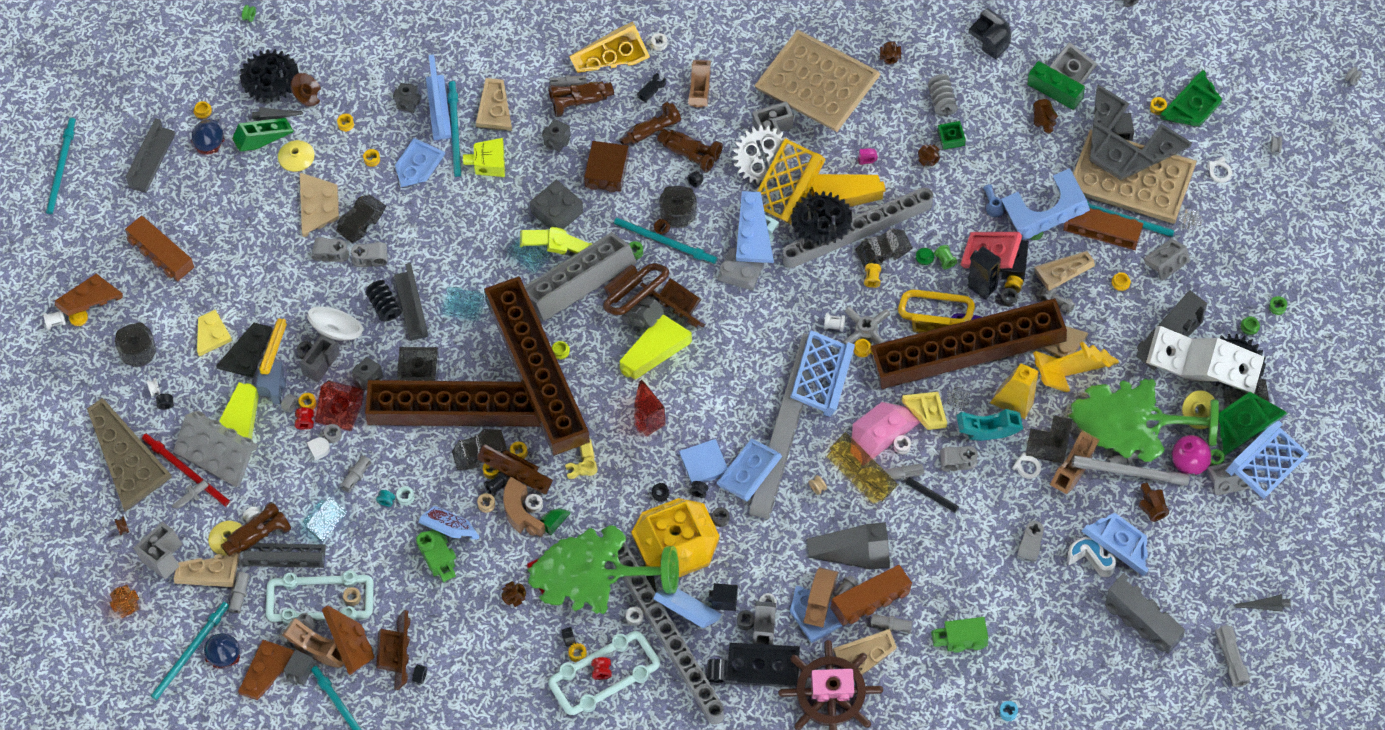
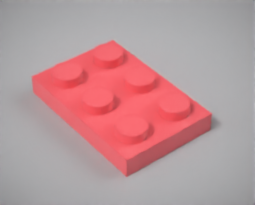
[960,232,1022,268]

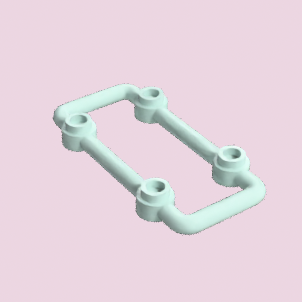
[266,570,374,626]
[548,631,660,715]

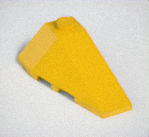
[569,21,650,73]

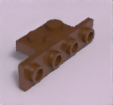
[640,278,706,328]
[477,444,553,495]
[376,610,411,690]

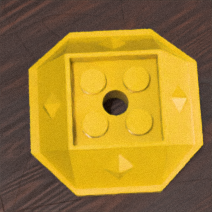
[631,498,720,577]

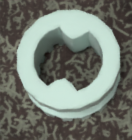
[396,486,415,506]

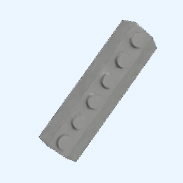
[524,232,637,321]

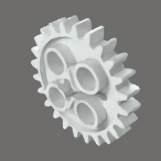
[732,124,793,185]

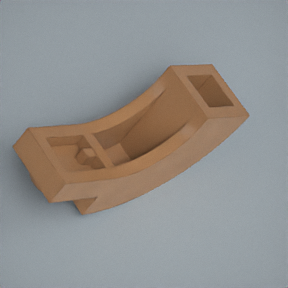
[688,60,711,107]
[1050,431,1100,494]
[503,477,546,537]
[803,567,839,628]
[282,618,344,668]

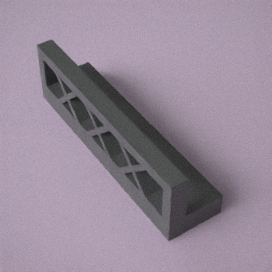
[126,118,175,193]
[394,263,428,341]
[243,543,326,568]

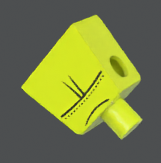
[463,138,505,177]

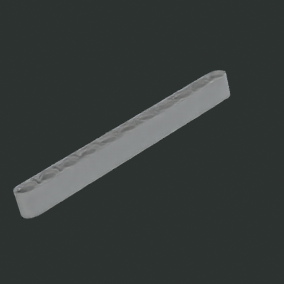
[750,333,821,519]
[613,543,724,725]

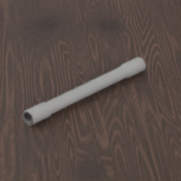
[1072,455,1190,486]

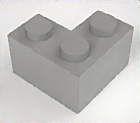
[752,101,793,147]
[133,522,183,579]

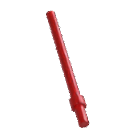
[142,433,230,507]

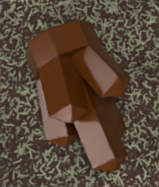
[1033,99,1058,134]
[1139,483,1169,522]

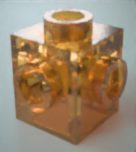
[109,584,140,618]

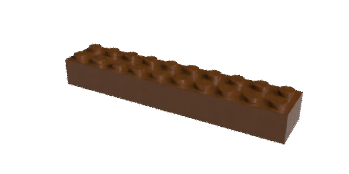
[484,276,590,456]
[870,298,1067,389]
[365,380,541,427]

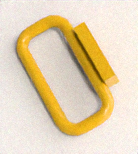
[898,289,975,333]

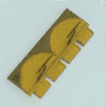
[827,432,899,504]

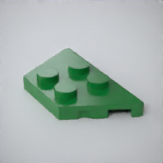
[1160,69,1222,127]
[1218,392,1288,456]

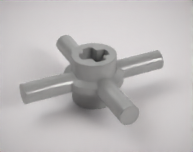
[842,307,890,345]

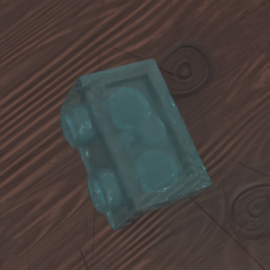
[507,238,550,274]
[442,287,485,322]
[301,497,347,542]

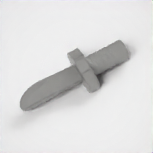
[172,479,209,508]

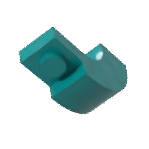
[956,409,1023,441]

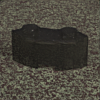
[336,194,386,243]
[855,228,913,267]
[452,429,507,470]

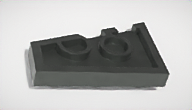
[216,322,272,378]

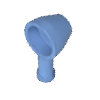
[983,184,1005,217]

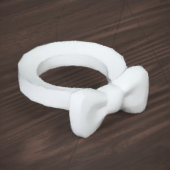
[1207,157,1232,183]
[1012,452,1041,479]

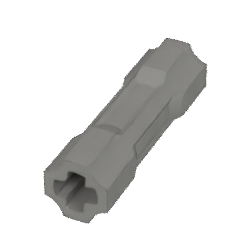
[1215,625,1250,687]

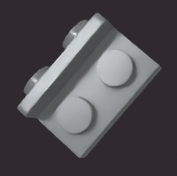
[1144,239,1190,281]
[1207,461,1253,496]

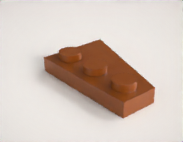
[55,273,123,316]
[238,640,295,700]

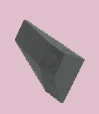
[807,522,890,570]

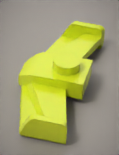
[520,227,593,255]

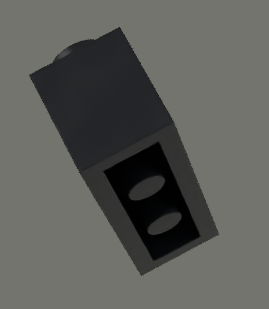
[968,246,1001,300]

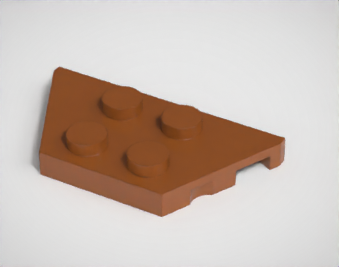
[322,605,375,675]

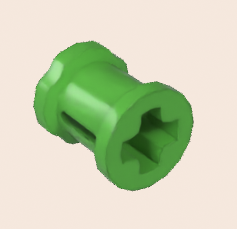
[934,245,957,270]

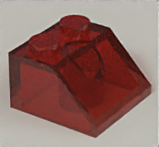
[315,380,364,431]
[634,380,666,437]

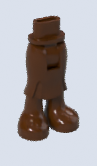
[548,81,614,117]
[619,101,681,145]
[657,129,723,172]
[221,502,291,557]

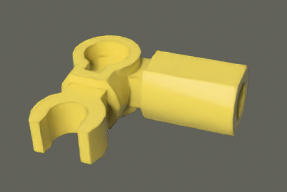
[565,439,598,479]

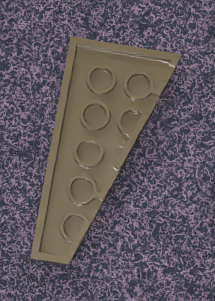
[87,398,172,512]

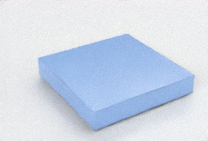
[679,439,728,484]

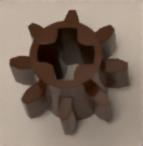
[880,42,902,64]
[918,144,940,166]
[501,581,526,607]

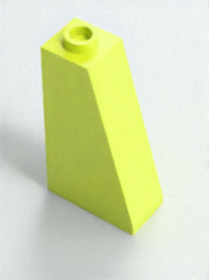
[619,314,692,380]
[219,382,259,439]

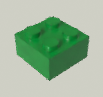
[937,121,966,150]

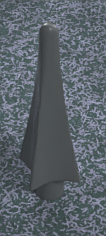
[252,107,303,121]
[1234,594,1291,612]

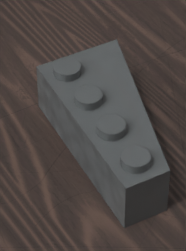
[1136,290,1208,370]
[1105,573,1185,654]

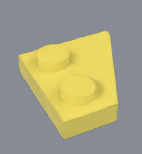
[197,310,232,357]
[901,392,947,430]

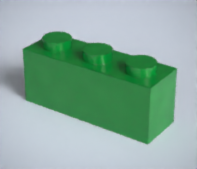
[1027,61,1085,110]

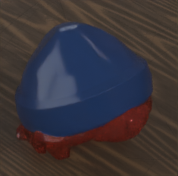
[190,119,225,155]
[204,633,240,669]

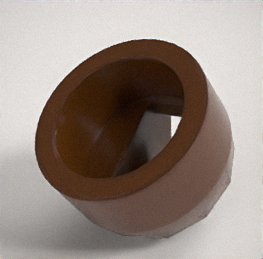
[654,219,670,234]

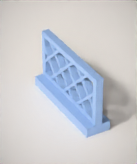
[426,55,452,140]
[790,330,855,417]
[1226,421,1309,499]

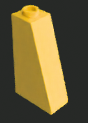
[810,174,886,207]
[990,363,1038,419]

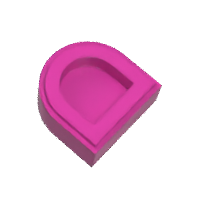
[858,148,878,165]

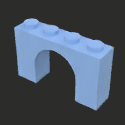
[1001,168,1090,240]

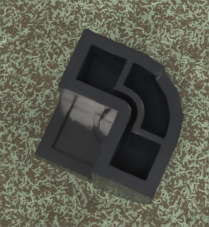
[968,8,1012,60]

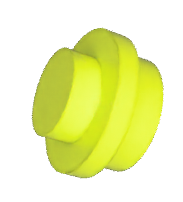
[552,341,570,360]

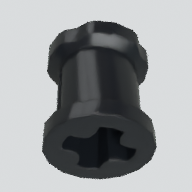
[484,471,508,497]

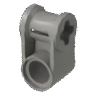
[311,237,349,262]
[351,242,388,267]
[940,446,978,472]
[1017,521,1044,561]

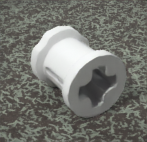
[43,310,67,330]
[824,313,845,332]

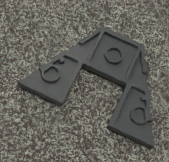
[1089,84,1192,180]

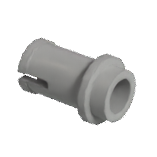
[833,575,858,596]

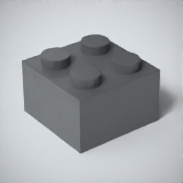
[530,179,583,229]

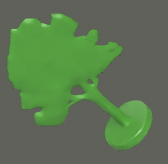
[1068,378,1219,462]
[528,525,679,614]

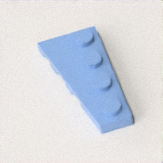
[736,191,774,263]

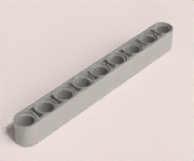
[783,187,933,268]

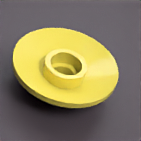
[278,140,315,172]
[1182,390,1215,429]
[208,521,243,556]

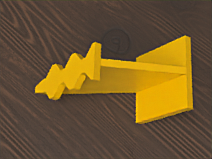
[1033,341,1119,393]

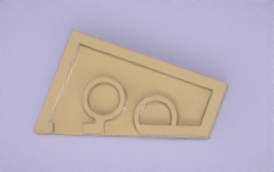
[476,78,512,131]
[1034,251,1095,291]
[174,553,240,587]
[833,629,897,675]

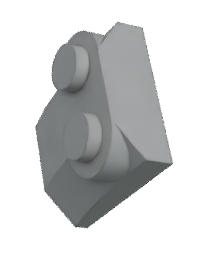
[1050,42,1098,84]
[717,248,764,290]

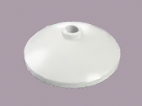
[307,307,363,341]

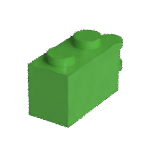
[416,529,456,583]
[931,617,989,653]

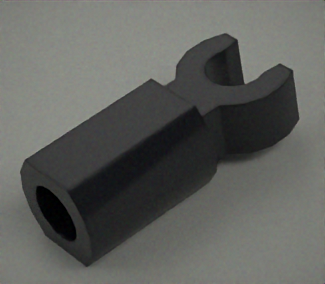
[637,73,666,103]

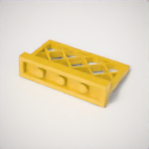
[757,138,826,225]

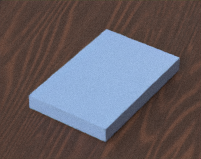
[717,438,782,501]
[653,588,722,628]

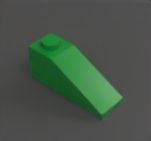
[232,118,294,152]

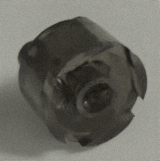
[659,186,697,228]
[115,322,157,367]

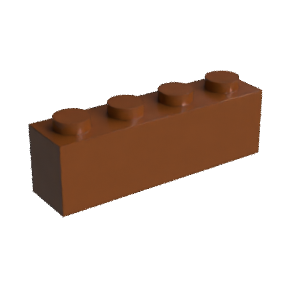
[1063,208,1143,251]
[125,215,194,282]
[830,565,912,626]

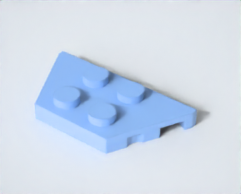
[1081,513,1148,576]

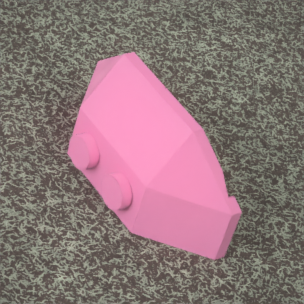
[851,402,920,466]

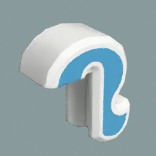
[1067,537,1116,577]

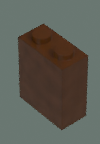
[584,141,629,192]

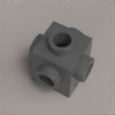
[393,83,421,113]
[542,119,571,152]
[352,357,384,391]

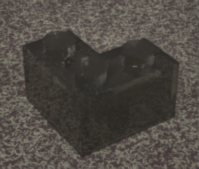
[1026,416,1073,464]

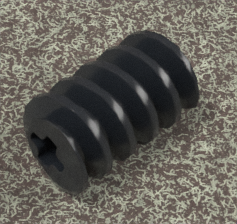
[365,280,402,322]

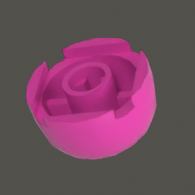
[1172,435,1211,475]

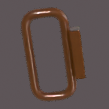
[603,263,669,316]

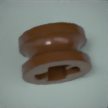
[114,516,129,536]

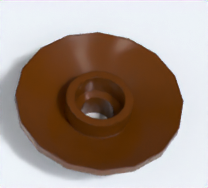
[291,73,321,106]

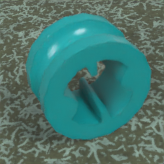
[376,490,396,507]

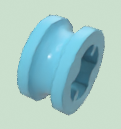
[999,701,1018,721]

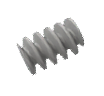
[928,74,958,116]

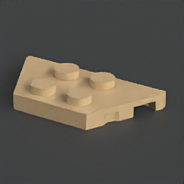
[300,173,339,237]

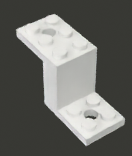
[1146,326,1264,393]

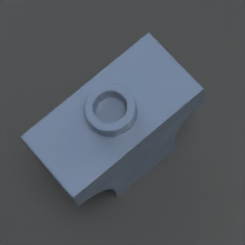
[256,362,286,404]

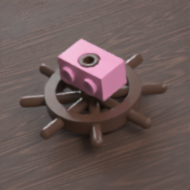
[778,640,883,730]

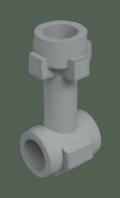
[1039,286,1075,313]
[278,613,315,645]

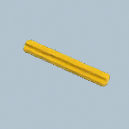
[259,318,287,375]

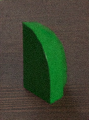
[539,508,571,535]

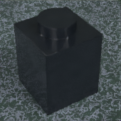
[708,583,738,611]

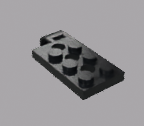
[707,642,800,687]

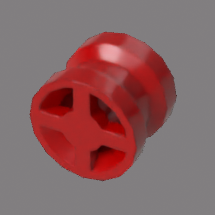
[294,407,314,430]
[591,657,612,680]

